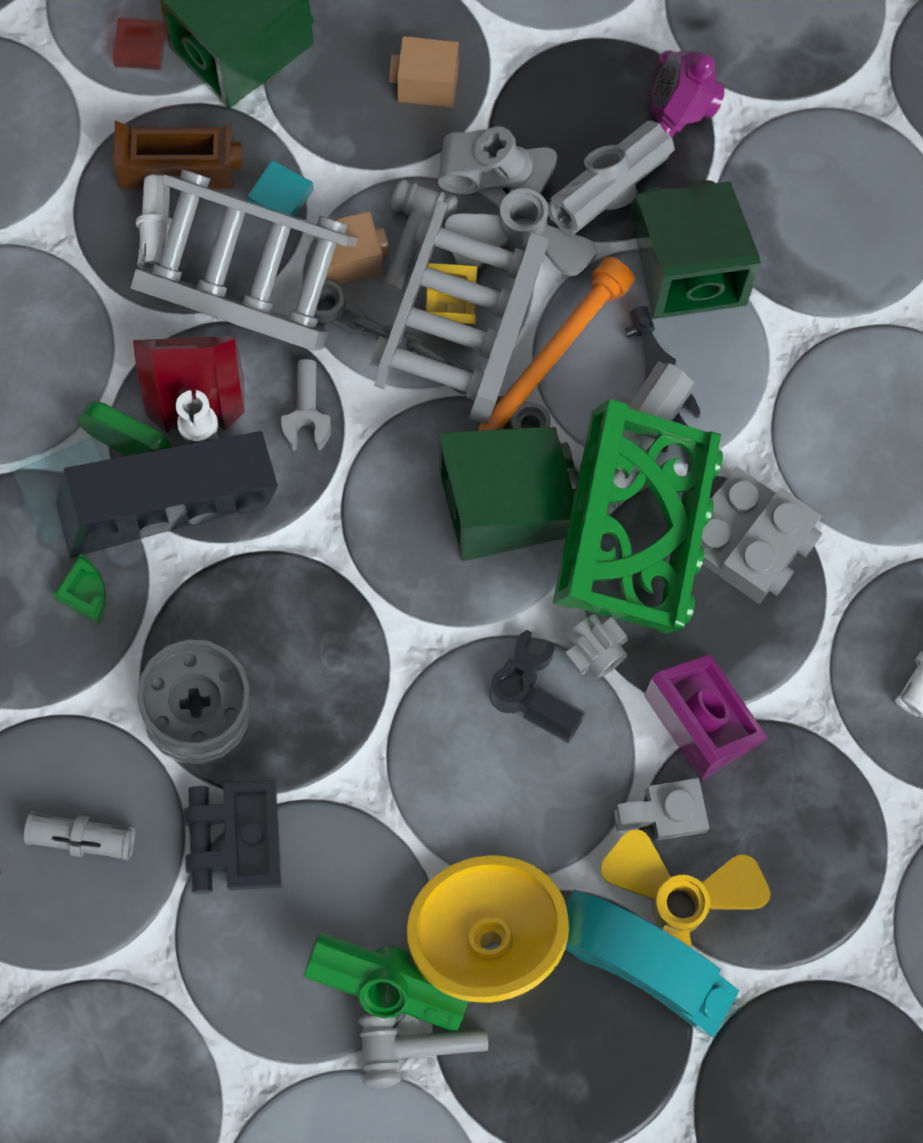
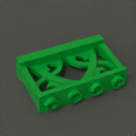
[552,399,723,634]

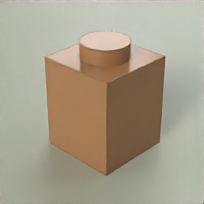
[389,36,459,108]
[315,211,390,285]

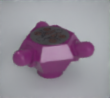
[650,50,724,138]

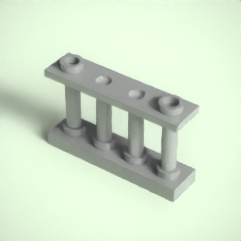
[130,169,358,351]
[370,201,550,424]

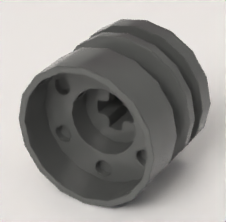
[137,639,250,765]

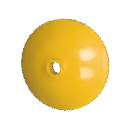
[407,855,569,1003]

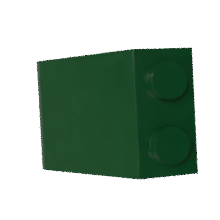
[159,0,314,109]
[632,180,761,319]
[439,427,576,562]

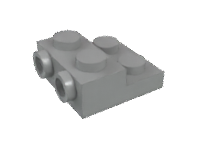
[700,466,823,604]

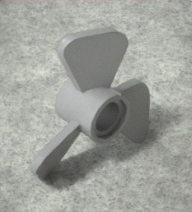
[445,147,597,276]

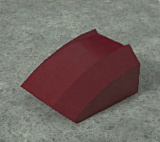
[133,336,245,433]

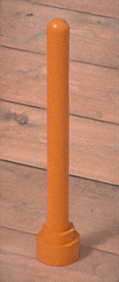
[478,257,635,431]

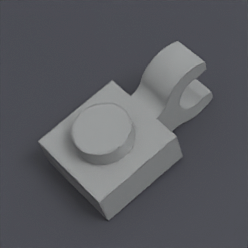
[613,778,710,841]

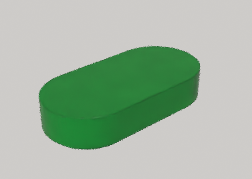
[78,401,172,456]

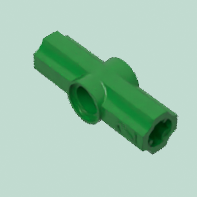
[303,932,468,1032]

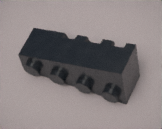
[56,431,278,558]

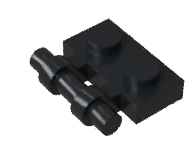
[184,779,282,894]

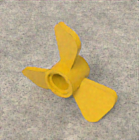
[601,829,770,948]

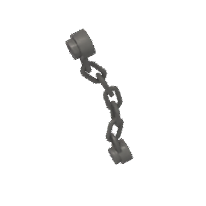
[314,280,551,429]

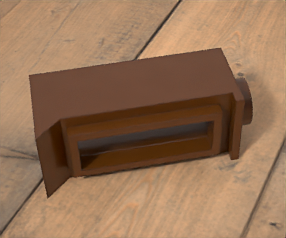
[113,120,243,189]

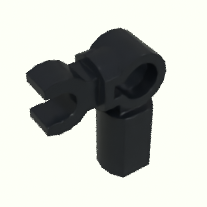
[490,630,585,743]

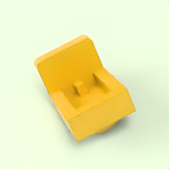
[425,263,477,325]

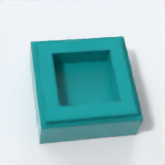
[247,160,314,216]

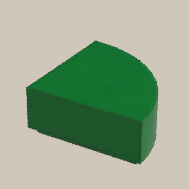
[53,554,106,624]

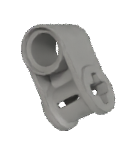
[437,126,533,195]

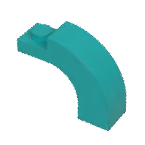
[565,889,739,1037]

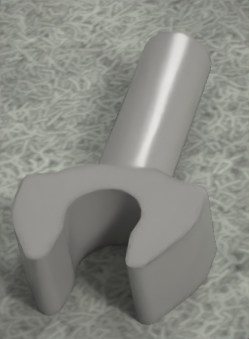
[281,359,331,451]

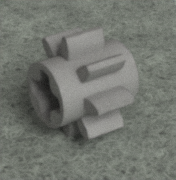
[565,614,629,678]

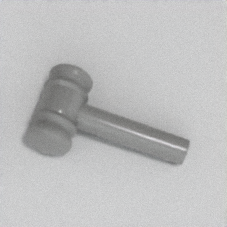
[382,179,458,292]
[358,1013,488,1088]

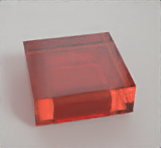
[113,18,166,70]

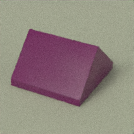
[644,654,768,781]

